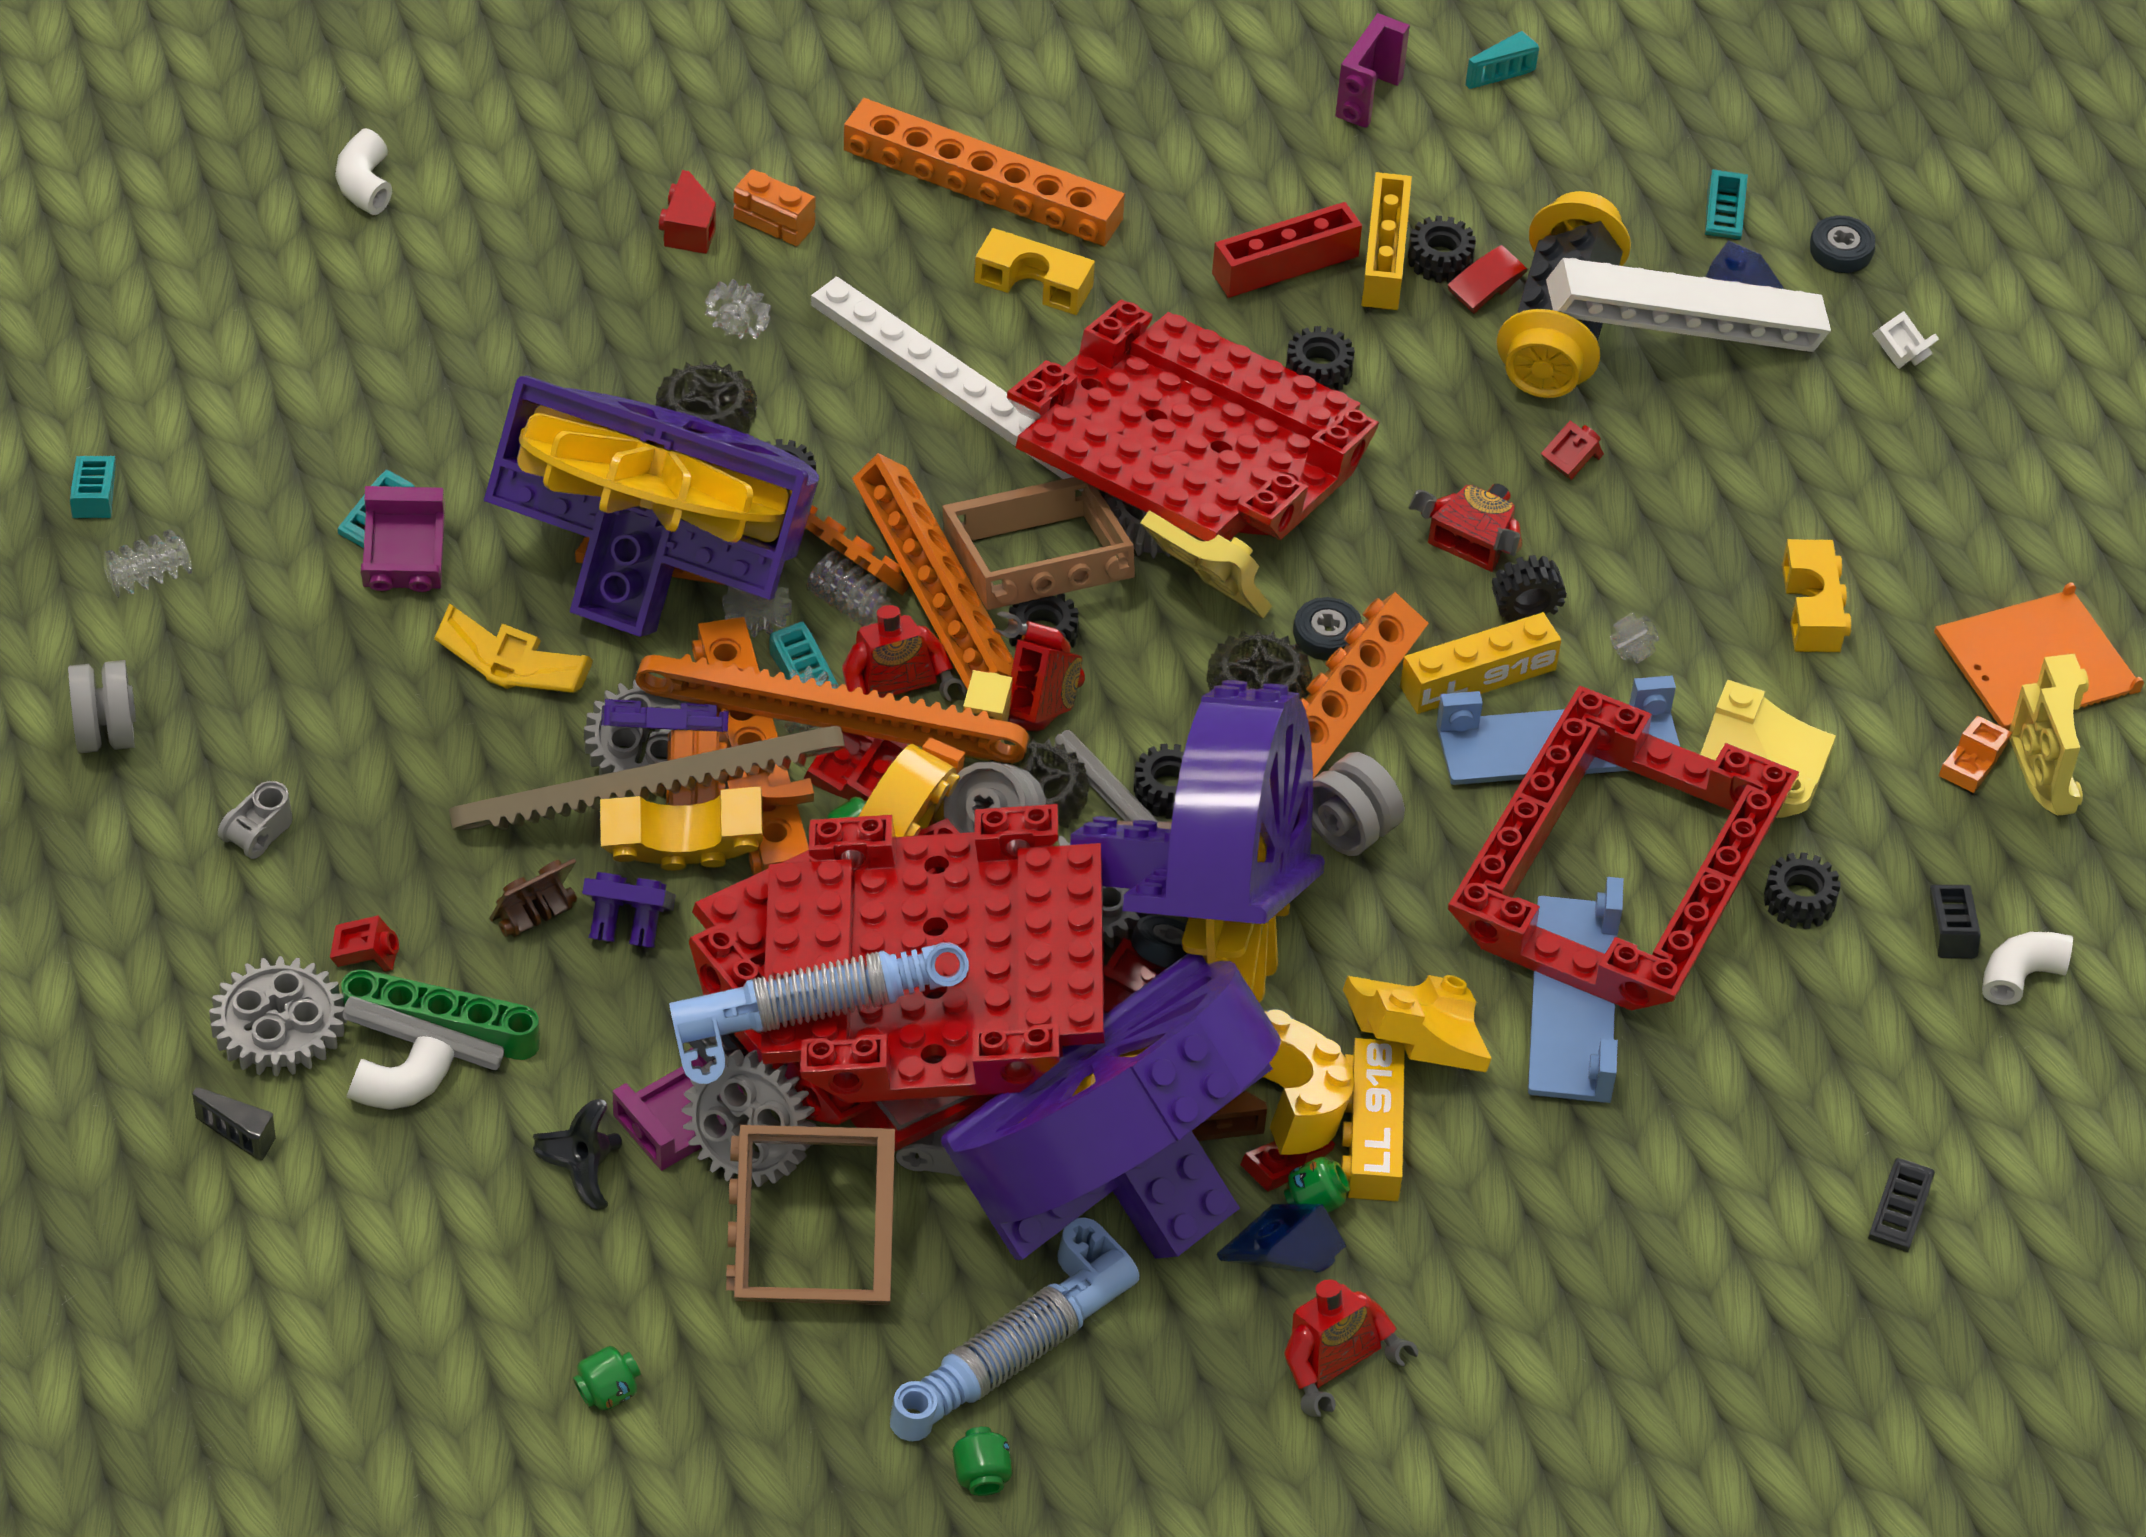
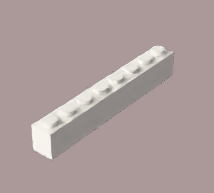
[1546,258,1831,352]

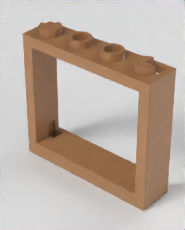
[942,477,1135,610]
[726,1125,895,1305]

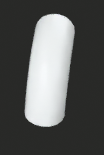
[335,128,392,215]
[1982,932,2073,1005]
[346,1036,454,1110]

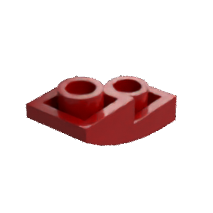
[1448,245,1528,314]
[1240,1140,1335,1192]

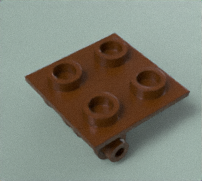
[489,858,577,937]

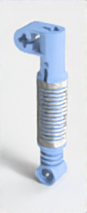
[669,942,969,1084]
[890,1217,1139,1441]

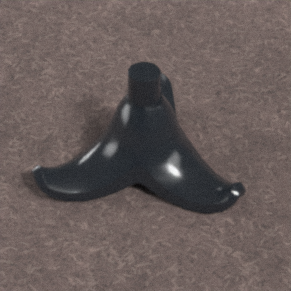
[533,1099,622,1210]

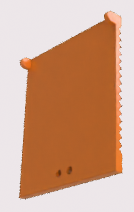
[1934,583,2144,730]

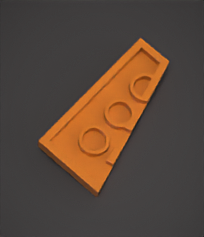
[805,505,910,596]

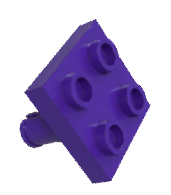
[582,872,676,948]

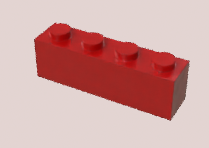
[1212,202,1362,298]

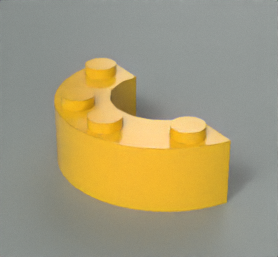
[858,744,960,837]
[600,787,763,871]
[1263,1010,1354,1155]

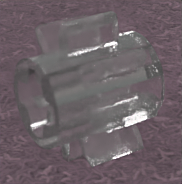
[1610,612,1659,663]

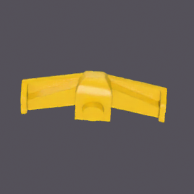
[434,603,593,693]

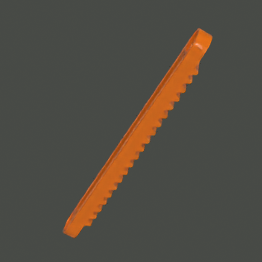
[635,654,1029,763]

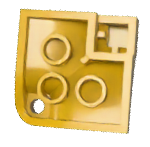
[1343,975,1492,1072]

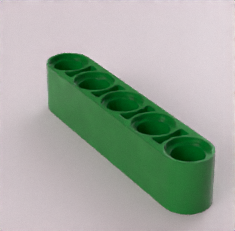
[341,969,540,1060]

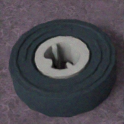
[1810,215,1875,273]
[1293,597,1363,661]
[1131,915,1188,968]

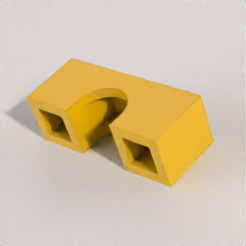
[974,228,1095,315]
[1782,539,1851,652]

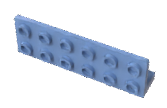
[1436,675,1680,785]
[1528,877,1624,1103]

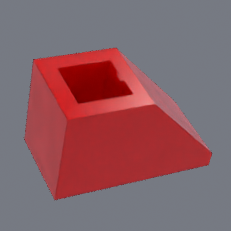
[659,170,716,254]

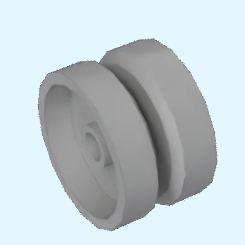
[68,660,136,754]
[1312,752,1405,856]
[944,762,1046,833]

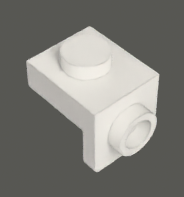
[1872,311,1939,369]

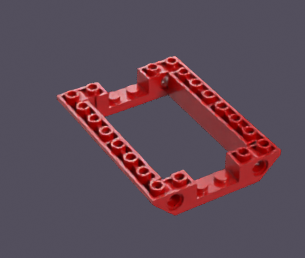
[1448,685,1799,1011]

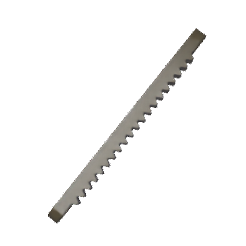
[449,726,845,830]

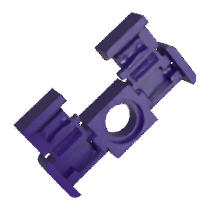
[601,699,729,732]

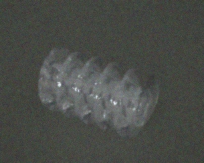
[104,529,193,598]
[806,551,891,627]

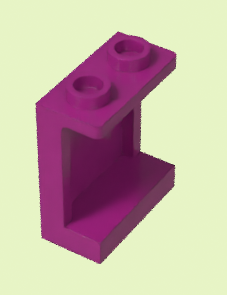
[1335,13,1410,128]
[361,486,445,592]
[612,1047,744,1171]

